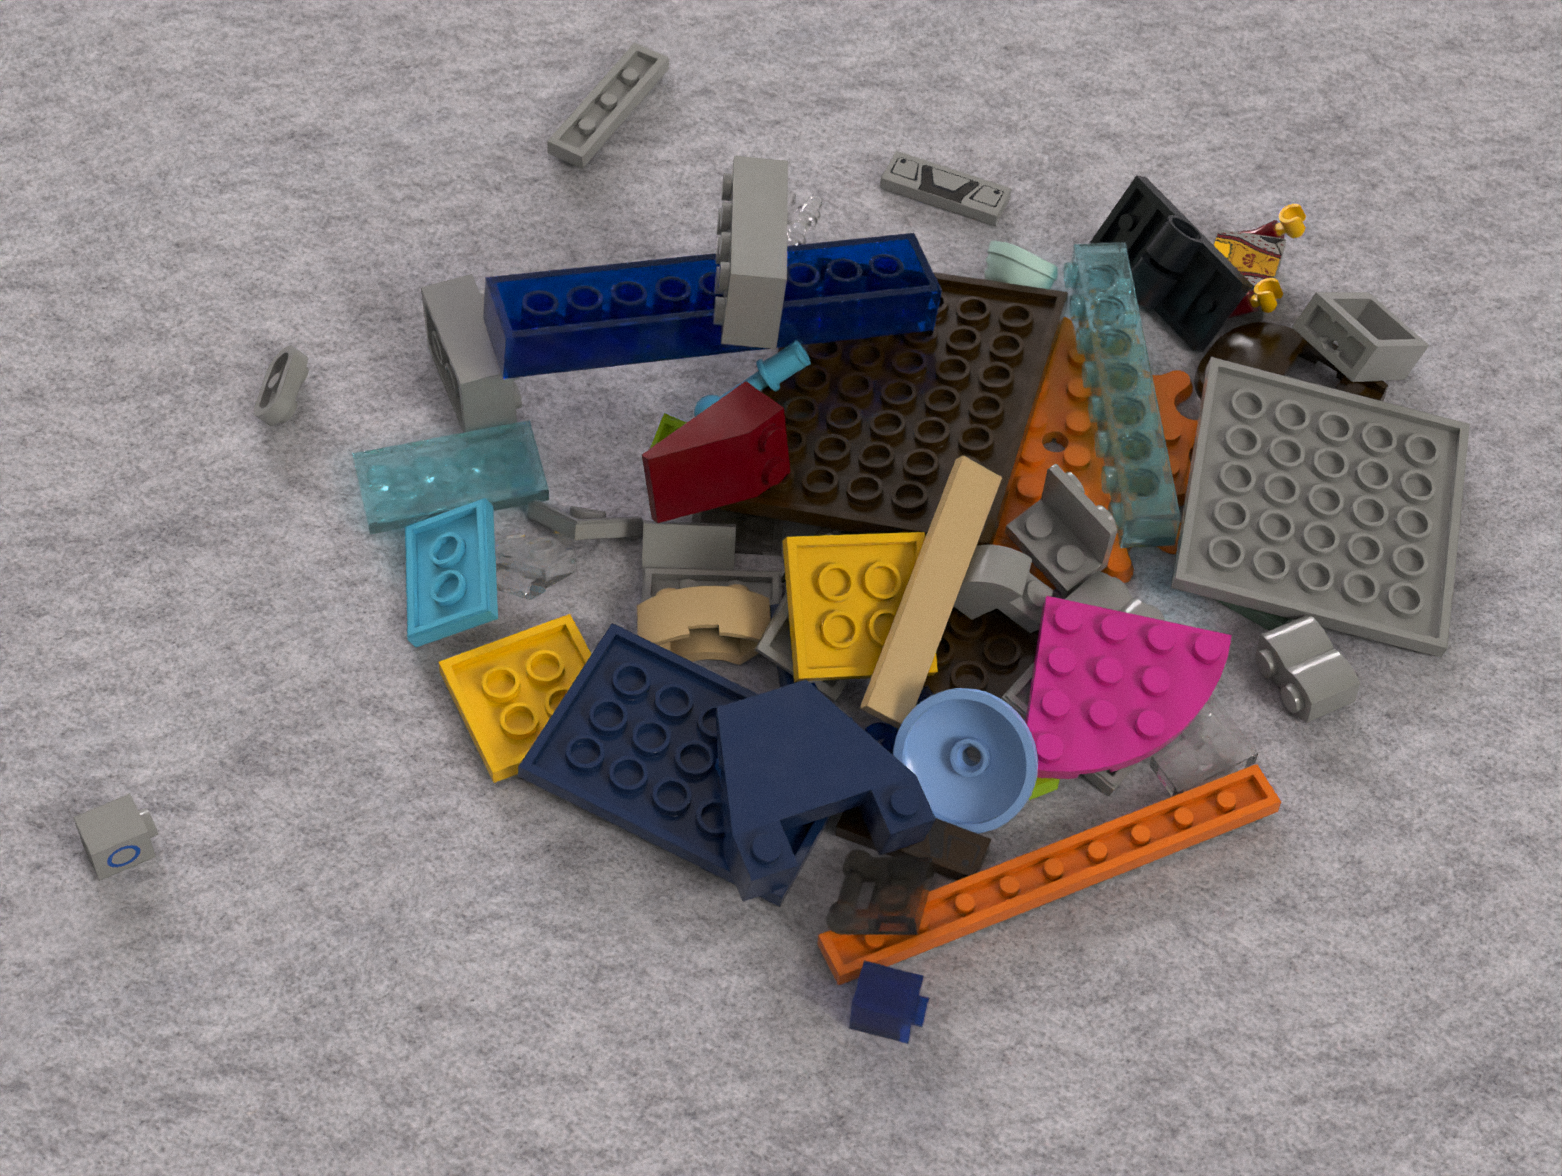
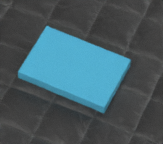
[405,498,498,647]

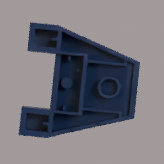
[715,680,936,901]

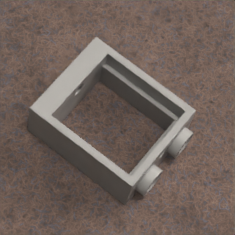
[1292,292,1429,382]

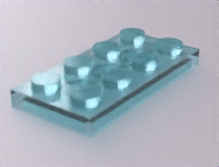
[352,420,549,535]

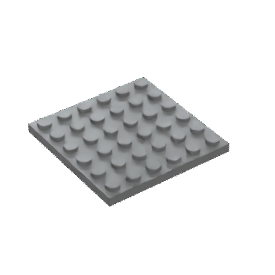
[1171,357,1470,657]

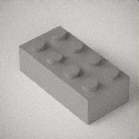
[713,156,788,349]

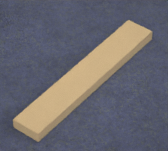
[860,455,1002,729]

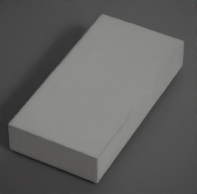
[642,520,736,570]

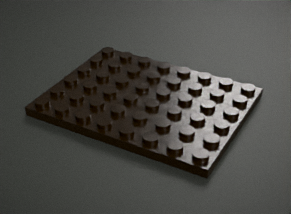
[720,255,1068,546]

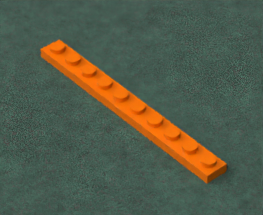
[817,764,1281,986]

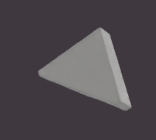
[527,500,644,540]

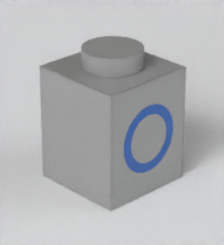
[73,794,158,881]

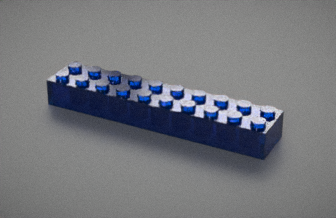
[483,233,942,379]

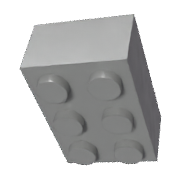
[421,274,522,441]

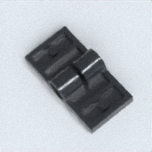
[1090,176,1252,352]

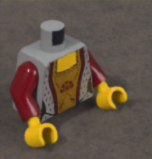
[1213,203,1306,323]

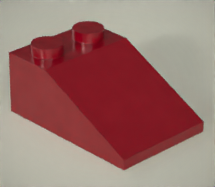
[642,381,790,523]

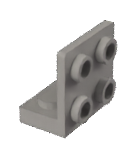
[1005,464,1117,598]

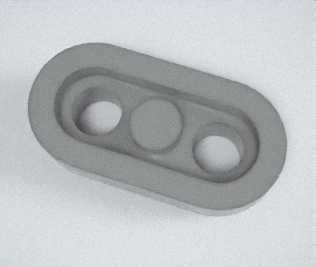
[253,345,309,426]

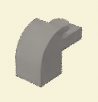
[954,545,1053,633]

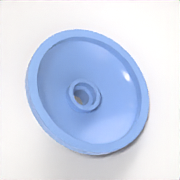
[893,688,1038,834]

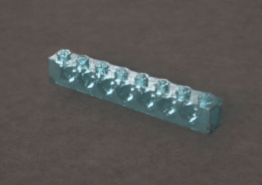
[1064,242,1181,548]

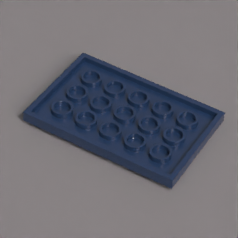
[518,623,832,907]

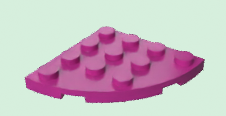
[1025,596,1232,779]

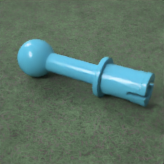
[694,340,811,416]

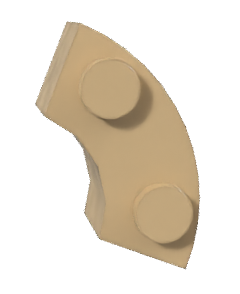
[637,584,771,665]

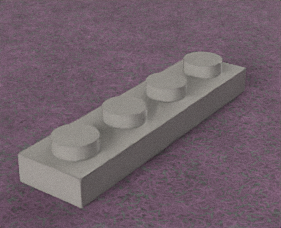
[547,42,669,169]

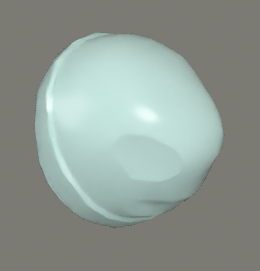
[985,241,1058,289]

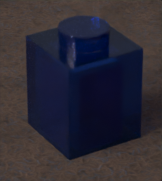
[849,961,930,1044]

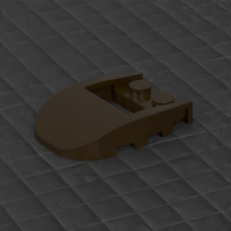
[1194,322,1388,401]

